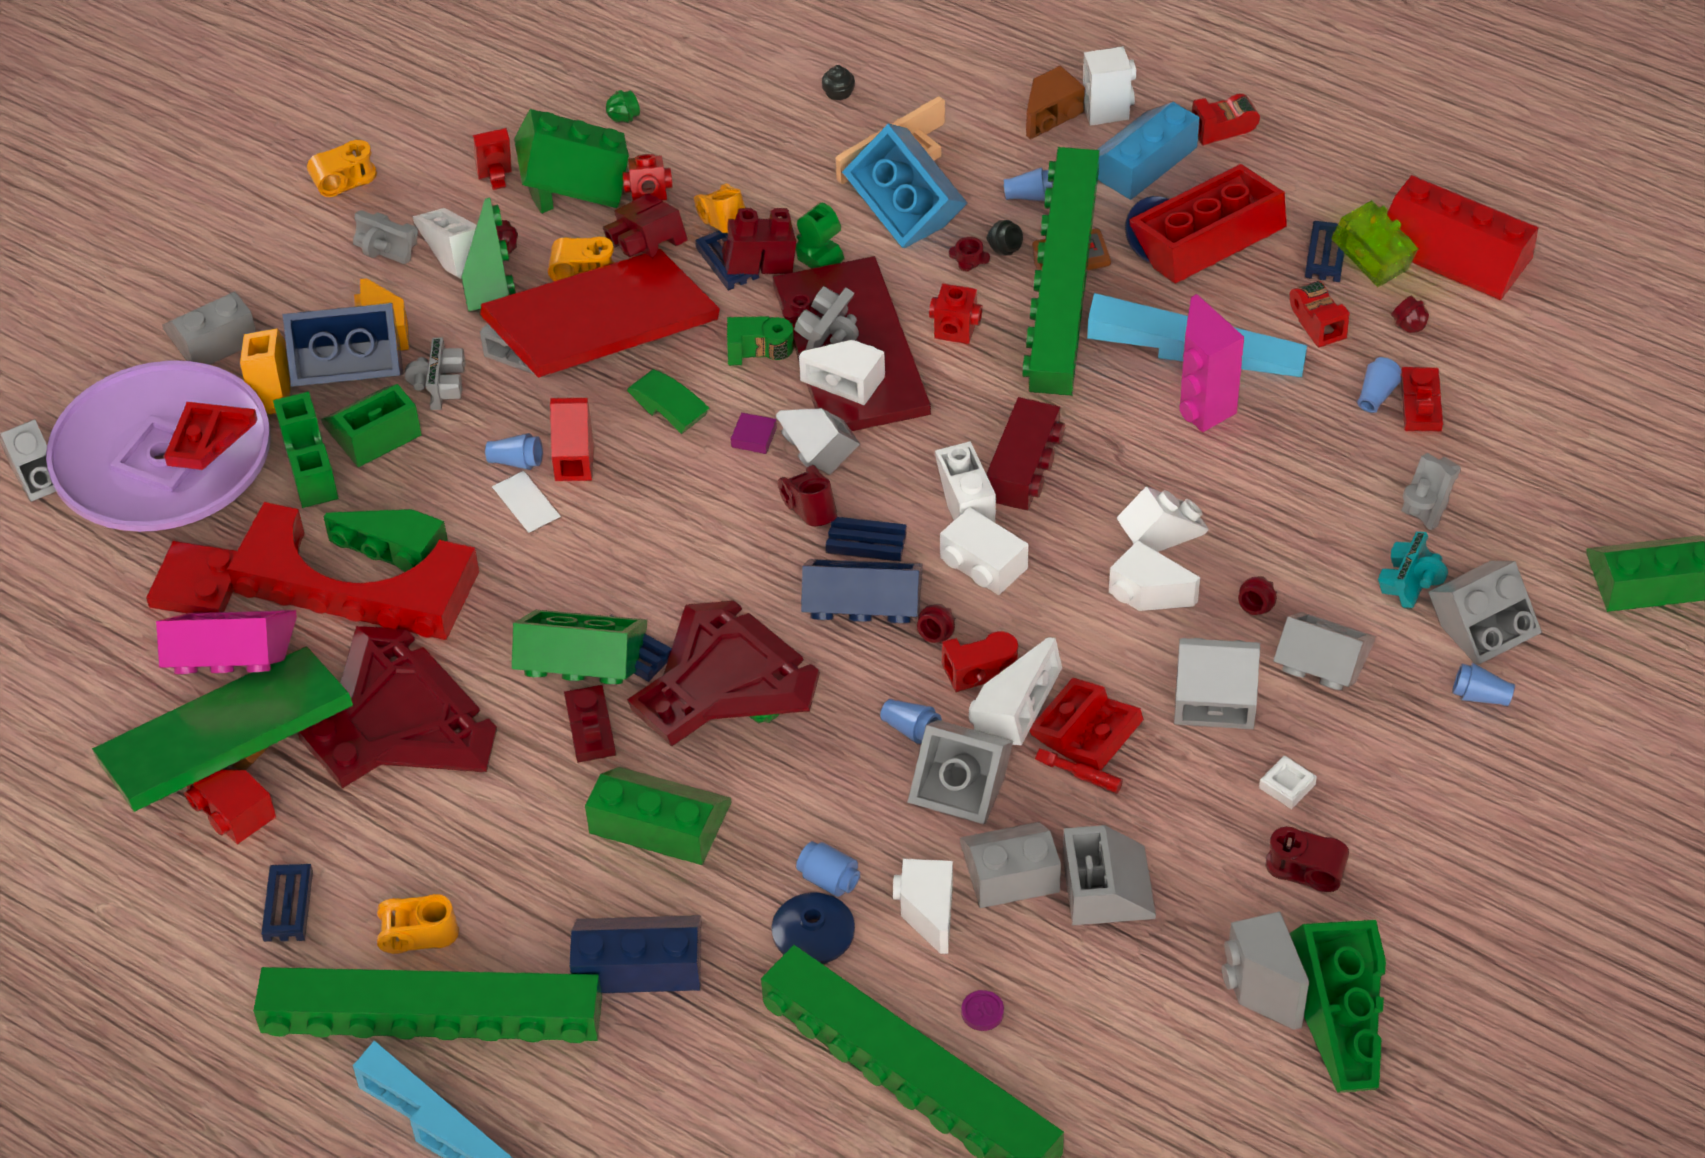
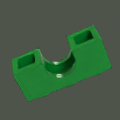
[273,391,339,508]

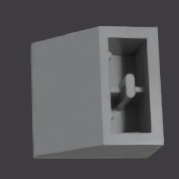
[1428,561,1542,664]
[1174,638,1260,729]
[1063,825,1156,925]

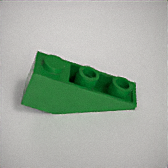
[461,198,516,312]
[323,509,448,572]

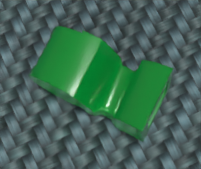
[795,202,845,269]

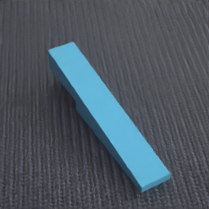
[1087,293,1307,377]
[353,1041,512,1158]

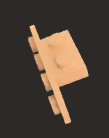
[836,96,945,184]

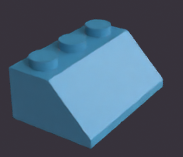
[1097,102,1199,200]
[842,124,968,248]

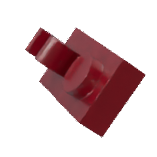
[564,685,616,763]

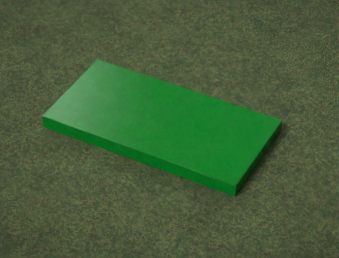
[92,646,353,812]

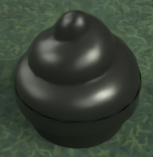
[822,65,855,100]
[986,220,1023,255]

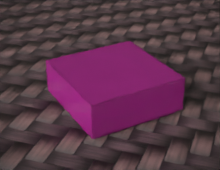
[731,412,777,454]

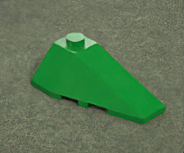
[1289,920,1386,1093]

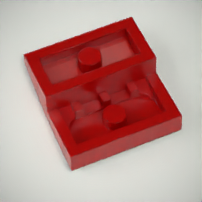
[1029,678,1144,770]

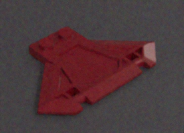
[627,600,820,747]
[298,626,497,788]

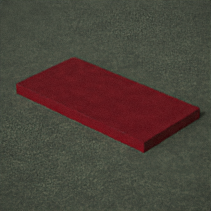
[773,256,931,431]

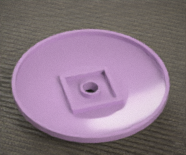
[46,360,271,532]

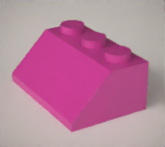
[1179,294,1244,433]
[156,610,297,674]

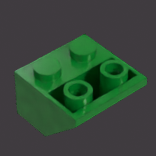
[321,384,422,467]

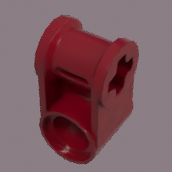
[778,465,838,527]
[1265,826,1349,892]

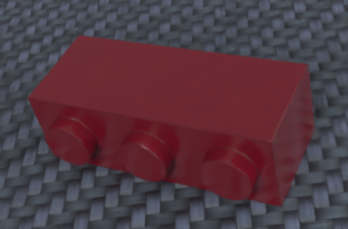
[986,397,1065,511]

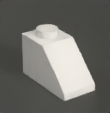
[799,340,885,405]
[1109,541,1200,611]
[893,859,953,954]

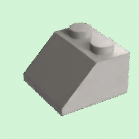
[162,292,256,365]
[1273,612,1376,690]
[907,720,1013,824]
[960,822,1061,908]
[1222,911,1309,1030]

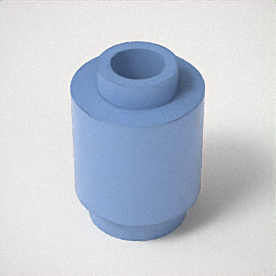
[796,841,860,897]

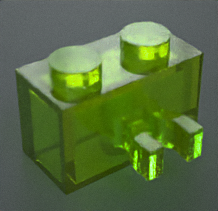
[1331,200,1418,287]

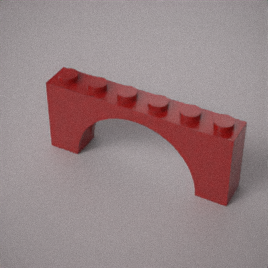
[227,502,479,640]

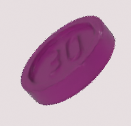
[961,990,1004,1031]

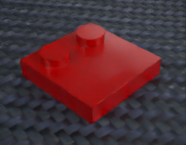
[146,541,237,614]

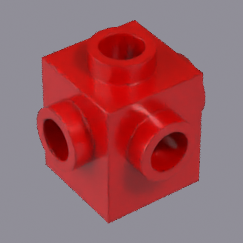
[622,154,673,201]
[929,283,983,344]

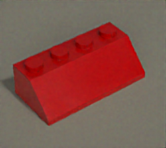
[1129,164,1287,284]
[1374,175,1539,300]

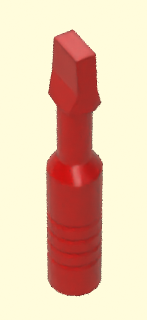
[1035,748,1123,794]

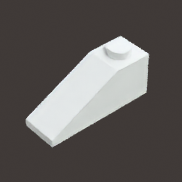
[413,208,477,279]
[969,637,1062,746]

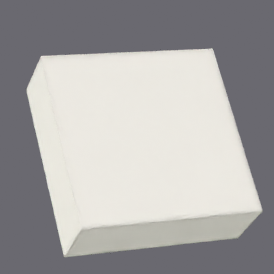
[1259,755,1317,810]

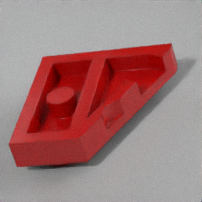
[164,401,258,470]

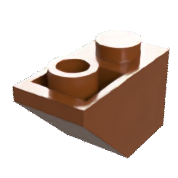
[1026,65,1085,140]

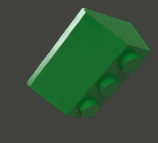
[514,109,629,208]
[1586,536,1705,612]
[512,609,647,684]
[585,767,732,865]

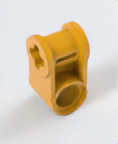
[307,140,377,197]
[694,183,746,233]
[548,236,615,281]
[377,894,459,954]

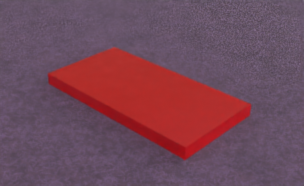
[480,249,720,378]

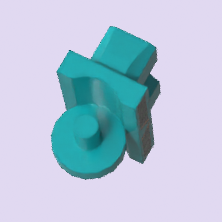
[1378,531,1448,608]

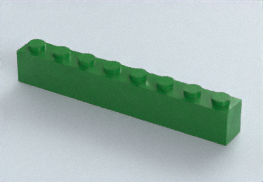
[1022,147,1100,396]
[761,945,1064,1158]
[253,967,602,1043]

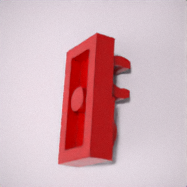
[473,128,512,190]
[1400,367,1443,432]

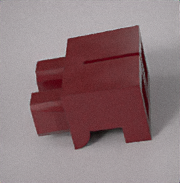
[603,193,688,258]
[722,208,796,275]

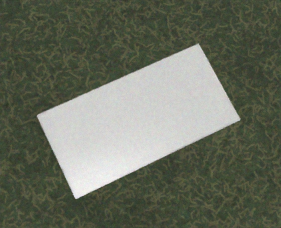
[492,471,561,533]

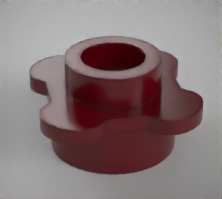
[949,237,990,271]
[782,292,818,325]

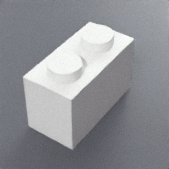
[1083,46,1136,126]
[940,507,1028,595]

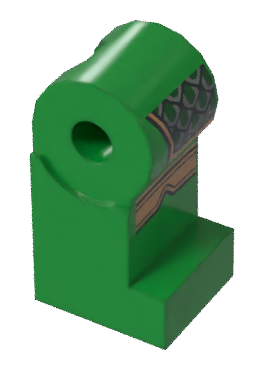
[727,316,794,366]

